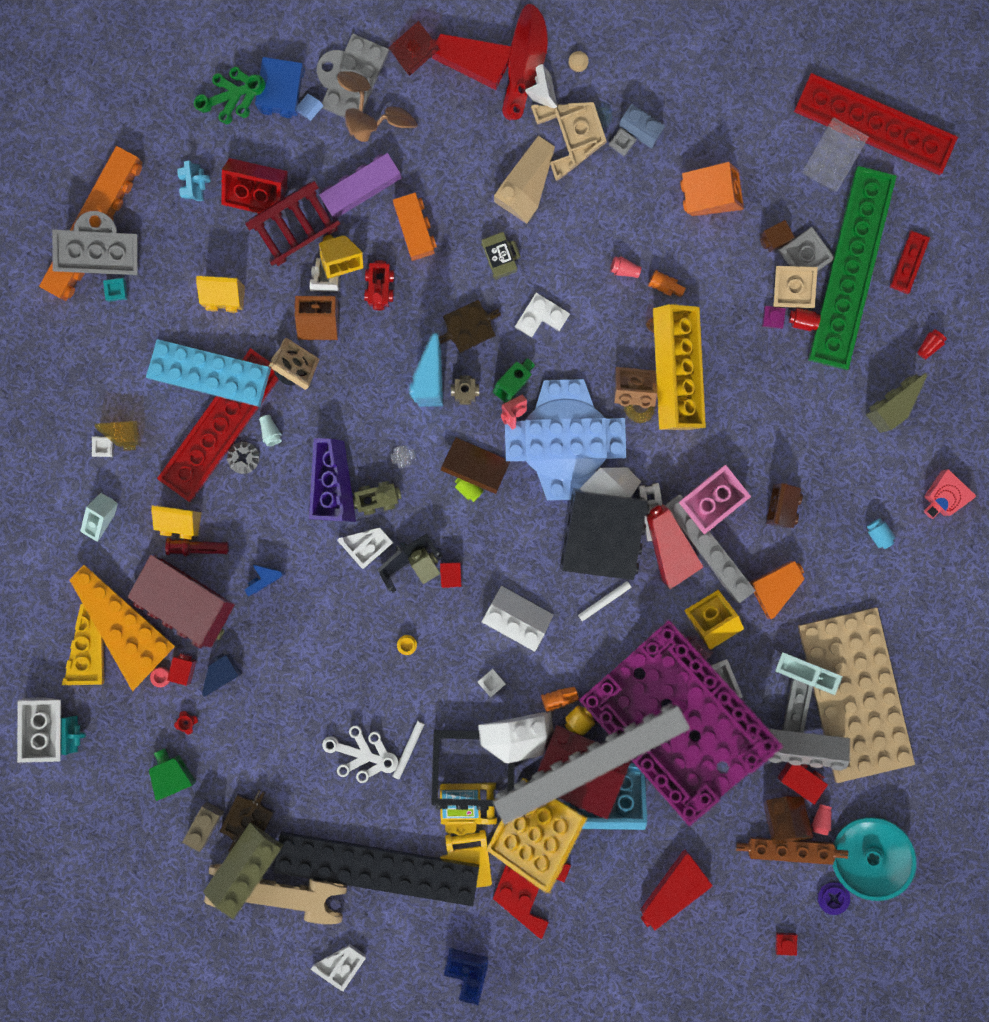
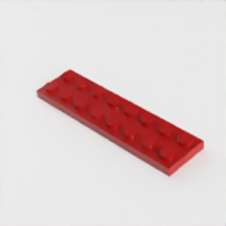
[794,73,958,175]
[157,348,279,502]

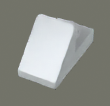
[525,64,557,108]

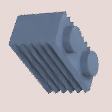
[619,104,664,148]

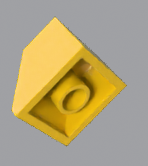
[196,276,245,313]
[151,505,202,539]
[684,590,744,650]

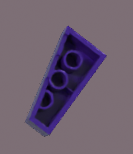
[309,438,356,522]

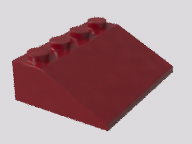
[537,726,631,819]

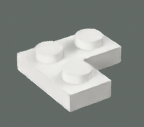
[515,293,570,338]

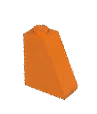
[749,561,804,619]

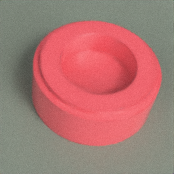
[150,667,170,687]

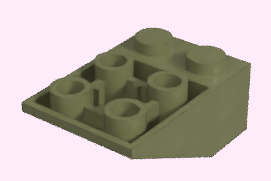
[865,373,927,433]

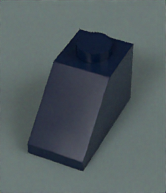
[202,653,242,697]

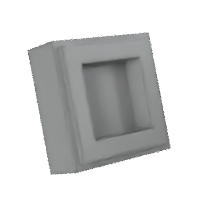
[609,128,637,157]

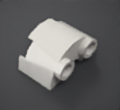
[310,258,341,292]

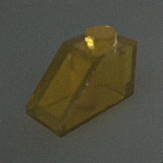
[95,421,141,451]

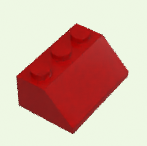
[221,158,288,213]

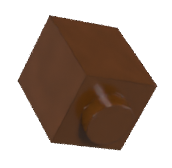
[760,220,795,253]

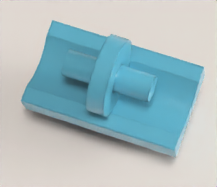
[177,161,211,201]

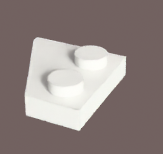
[337,528,393,569]
[311,944,367,992]

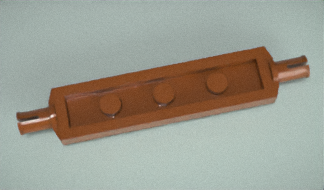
[736,837,848,865]

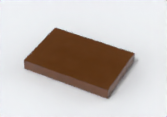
[440,437,510,494]

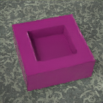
[762,306,786,329]

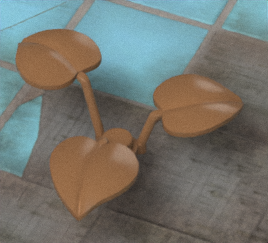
[337,71,418,142]

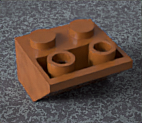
[295,296,339,340]

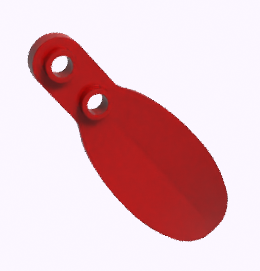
[502,4,548,121]

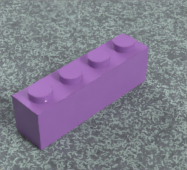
[319,153,402,219]

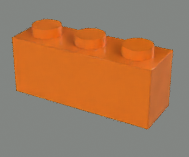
[393,192,437,261]

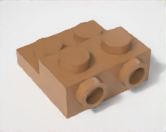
[614,367,657,408]

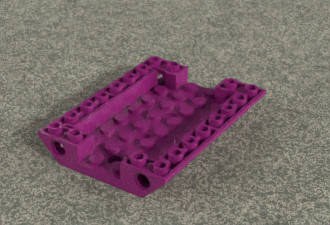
[579,620,783,826]

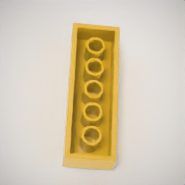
[653,304,706,430]

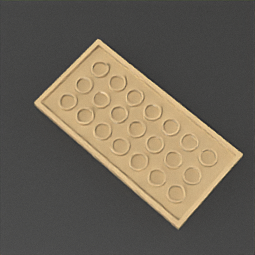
[798,607,915,783]

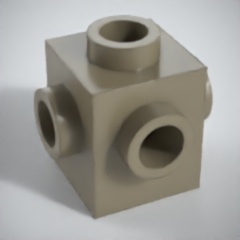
[451,375,479,405]

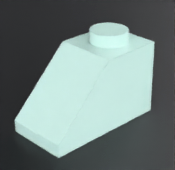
[80,493,118,542]

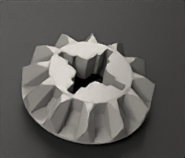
[227,442,259,474]

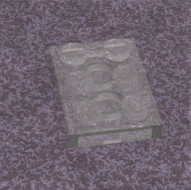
[801,117,869,192]

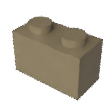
[182,802,224,852]

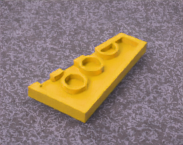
[62,604,104,685]

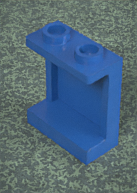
[255,57,305,118]

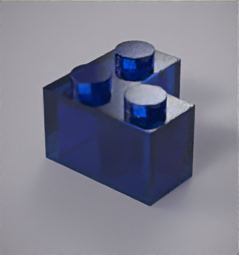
[443,948,488,1006]

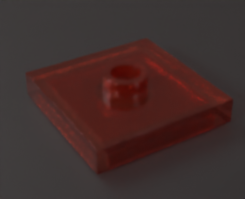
[389,21,440,76]

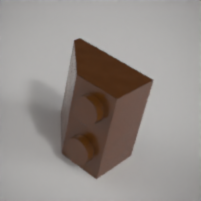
[766,483,803,528]
[763,797,813,845]

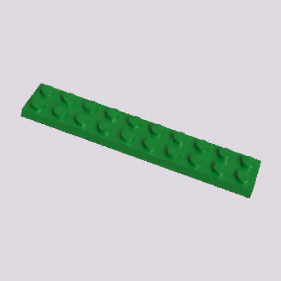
[808,166,897,370]

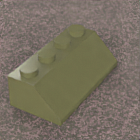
[203,822,284,919]

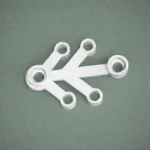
[322,725,398,783]

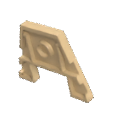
[531,102,607,181]

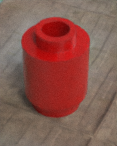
[789,308,821,331]

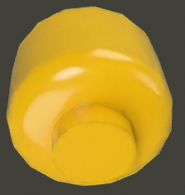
[565,706,595,736]

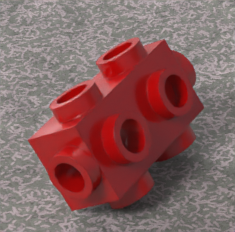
[364,260,394,311]

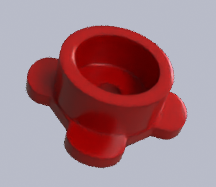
[174,711,198,735]

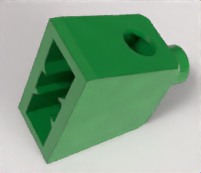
[493,358,535,403]
[149,748,196,801]

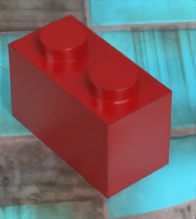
[777,762,828,805]

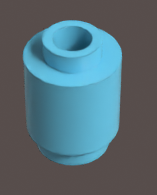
[866,518,896,549]

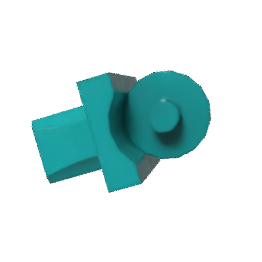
[61,716,86,755]

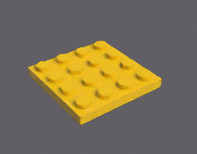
[486,778,587,893]

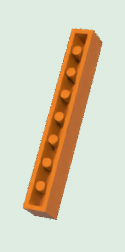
[39,146,143,301]

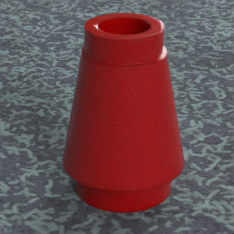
[917,329,947,360]

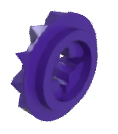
[817,882,850,915]

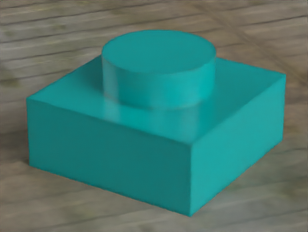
[103,278,127,302]

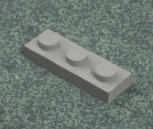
[782,678,813,733]

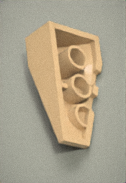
[494,136,555,224]

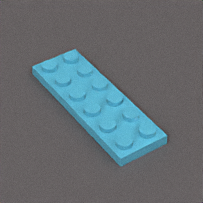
[146,339,271,407]

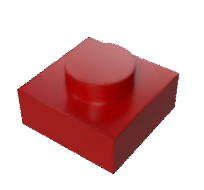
[775,933,798,956]

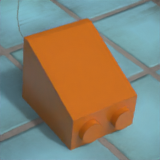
[680,162,744,216]

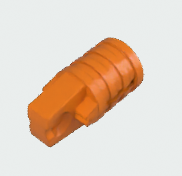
[648,270,686,297]
[541,687,579,713]

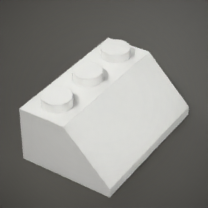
[482,586,554,652]
[17,697,61,763]

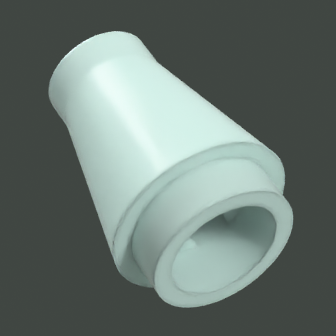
[259,415,282,446]

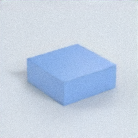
[297,94,323,121]

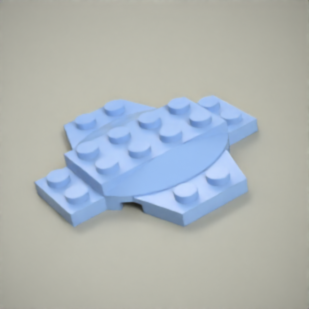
[505,379,626,500]

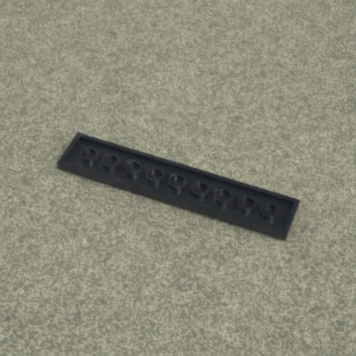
[274,832,480,906]

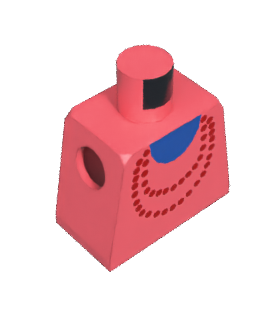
[924,469,976,519]

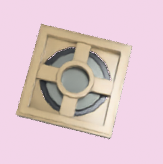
[269,338,320,390]

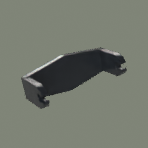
[377,533,443,593]

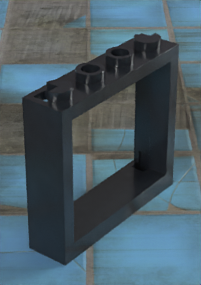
[431,730,514,810]

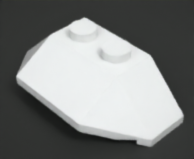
[580,467,641,498]
[479,711,553,763]

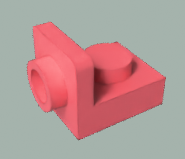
[501,394,527,430]

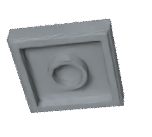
[778,227,834,271]

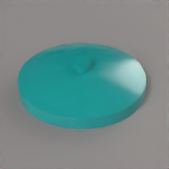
[833,817,917,901]

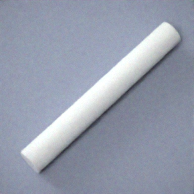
[578,581,632,621]
[393,721,425,779]

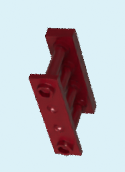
[245,180,340,266]

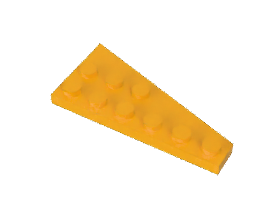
[69,565,175,692]

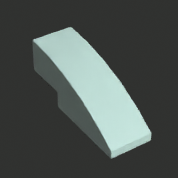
[775,653,843,695]

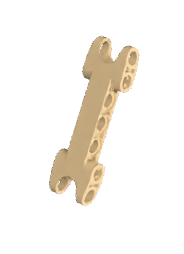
[204,864,347,924]

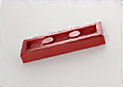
[889,230,930,294]

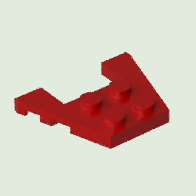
[493,863,571,939]

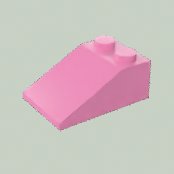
[678,465,751,534]

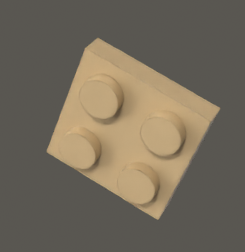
[774,266,818,308]

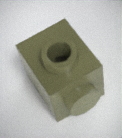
[408,548,440,584]

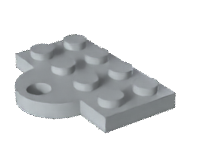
[317,33,389,118]
[52,211,137,275]

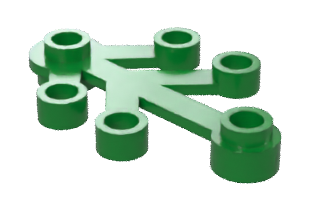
[194,67,266,125]

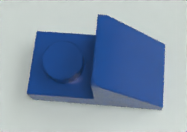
[244,564,286,596]

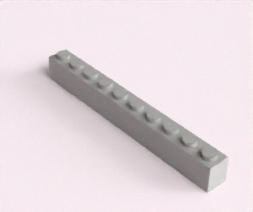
[493,703,690,825]

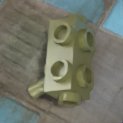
[353,481,402,516]

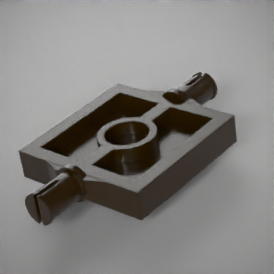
[438,299,501,353]
[219,789,275,853]

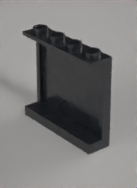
[560,488,650,580]

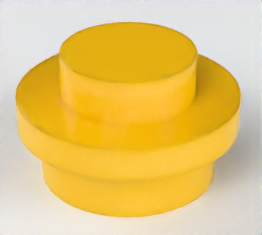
[397,635,417,655]

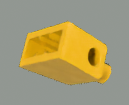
[319,235,363,279]

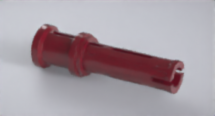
[165,538,229,556]

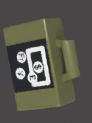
[481,232,521,280]

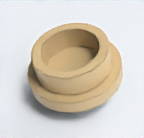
[569,51,589,72]

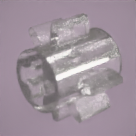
[390,445,416,468]

